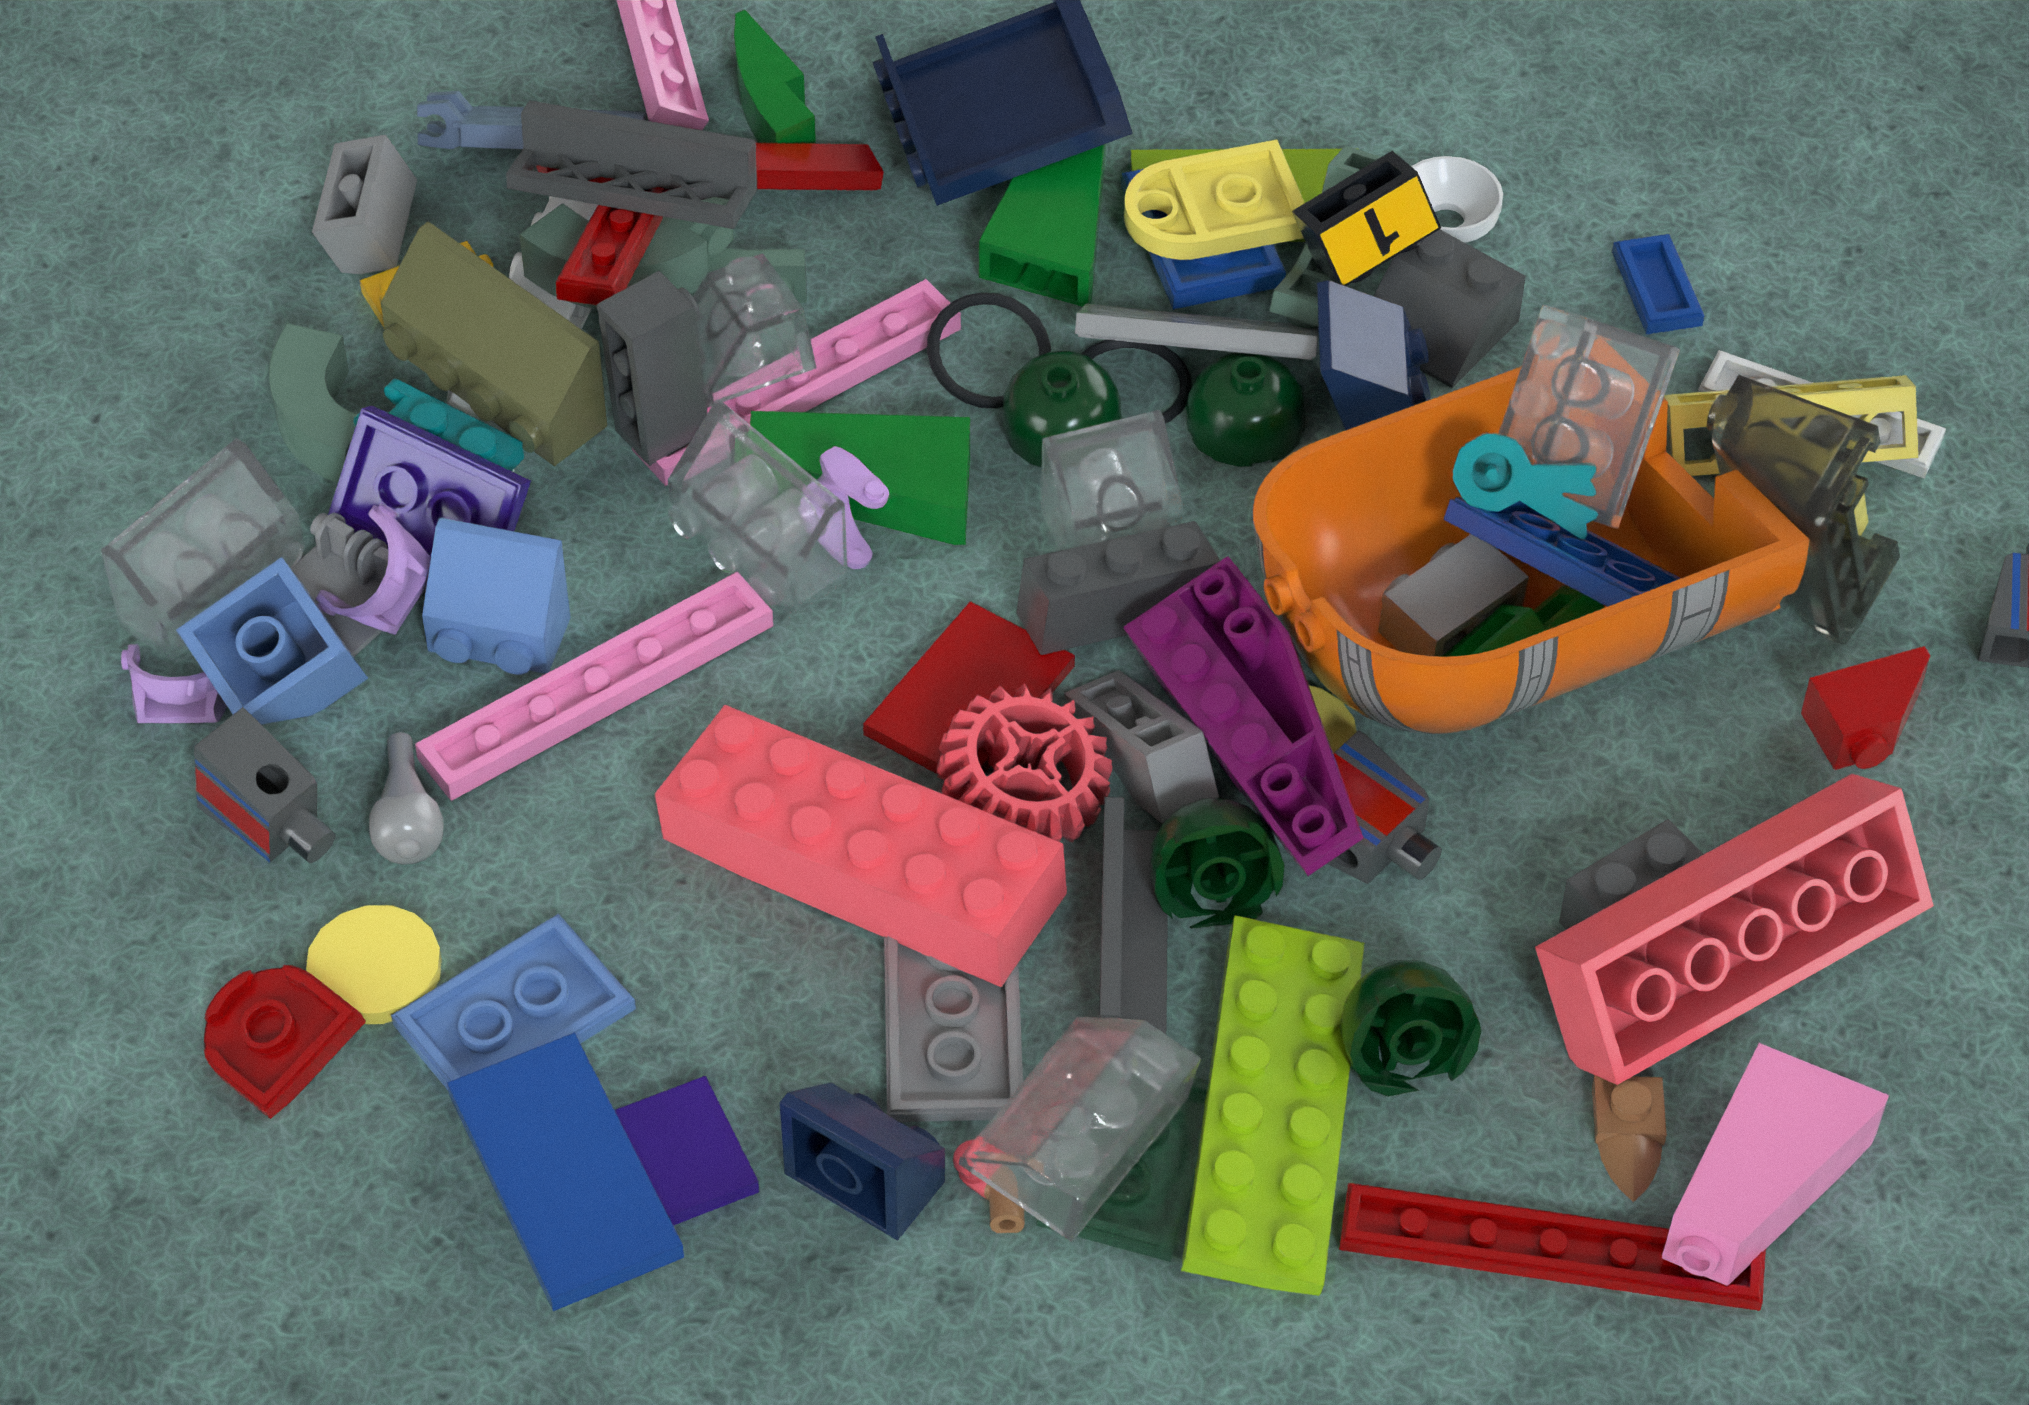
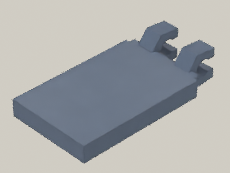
[417,91,647,149]

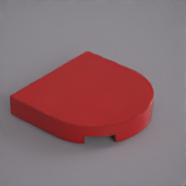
[204,965,366,1119]

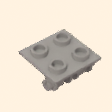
[291,513,427,657]

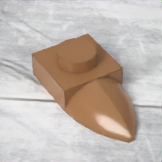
[1592,1075,1667,1202]

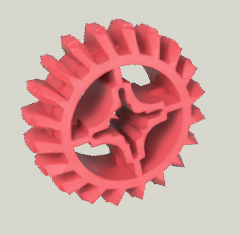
[937,683,1112,842]

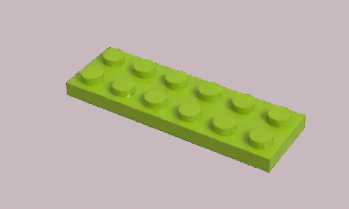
[1181,915,1365,1296]

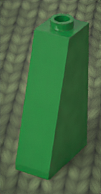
[979,144,1106,307]
[737,411,970,545]

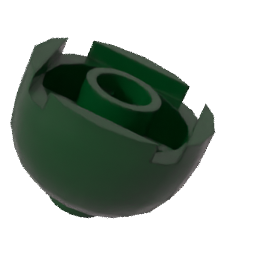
[1003,351,1122,471]
[1185,352,1306,467]
[1150,798,1285,929]
[1340,960,1482,1097]

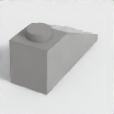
[1064,670,1219,824]

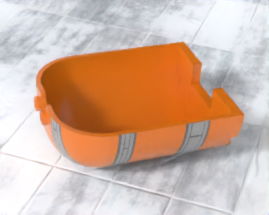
[1253,337,1809,734]

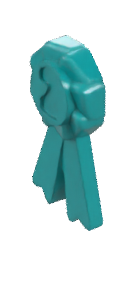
[1452,432,1598,539]

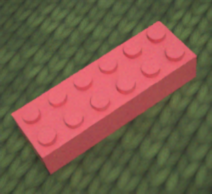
[655,705,1067,987]
[1535,774,1934,1085]

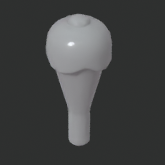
[369,732,444,865]

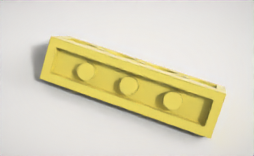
[1664,375,1919,476]

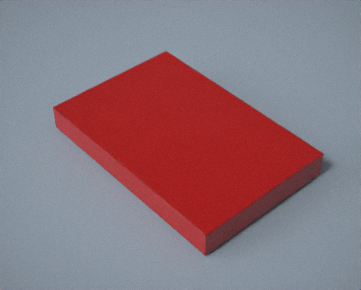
[863,601,1075,774]

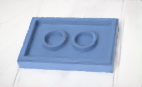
[391,914,636,1090]

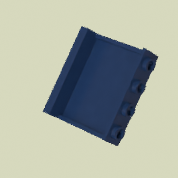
[872,0,1133,206]

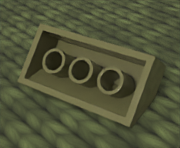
[381,221,607,467]

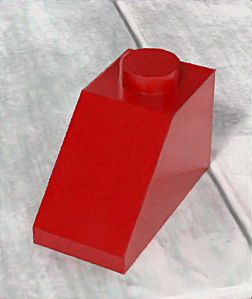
[1801,646,1931,770]

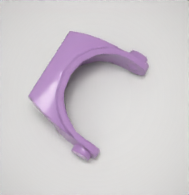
[799,446,889,569]
[316,504,431,635]
[121,644,227,723]

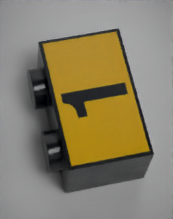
[1292,151,1441,286]

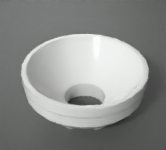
[1411,156,1503,243]

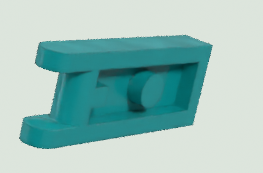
[353,379,524,471]

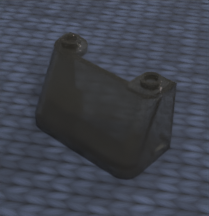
[1707,375,1900,645]

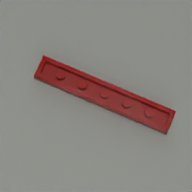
[536,143,884,190]
[1339,1183,1766,1311]

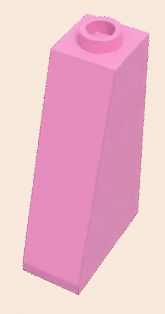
[1662,1043,1889,1286]

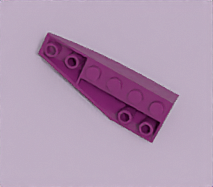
[1123,556,1364,876]

